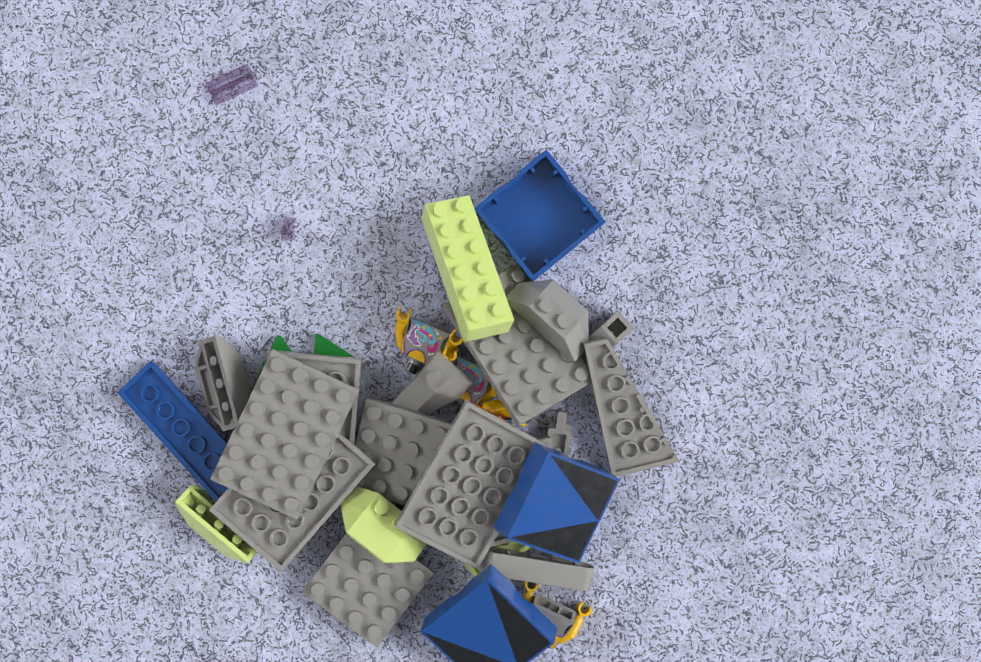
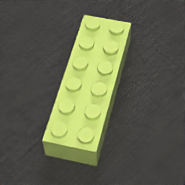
[421,195,514,342]

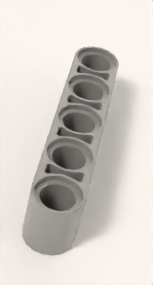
[479,547,594,591]

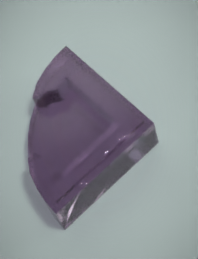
[283,217,296,241]

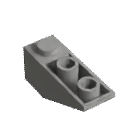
[580,311,634,367]

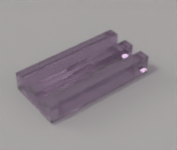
[205,64,258,105]

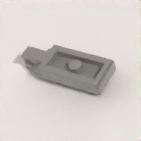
[547,410,572,457]

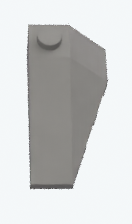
[391,351,474,415]

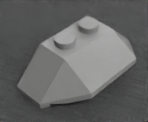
[506,280,589,363]
[195,335,251,431]

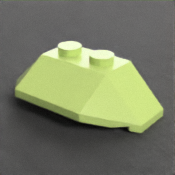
[175,485,257,564]
[340,486,427,563]

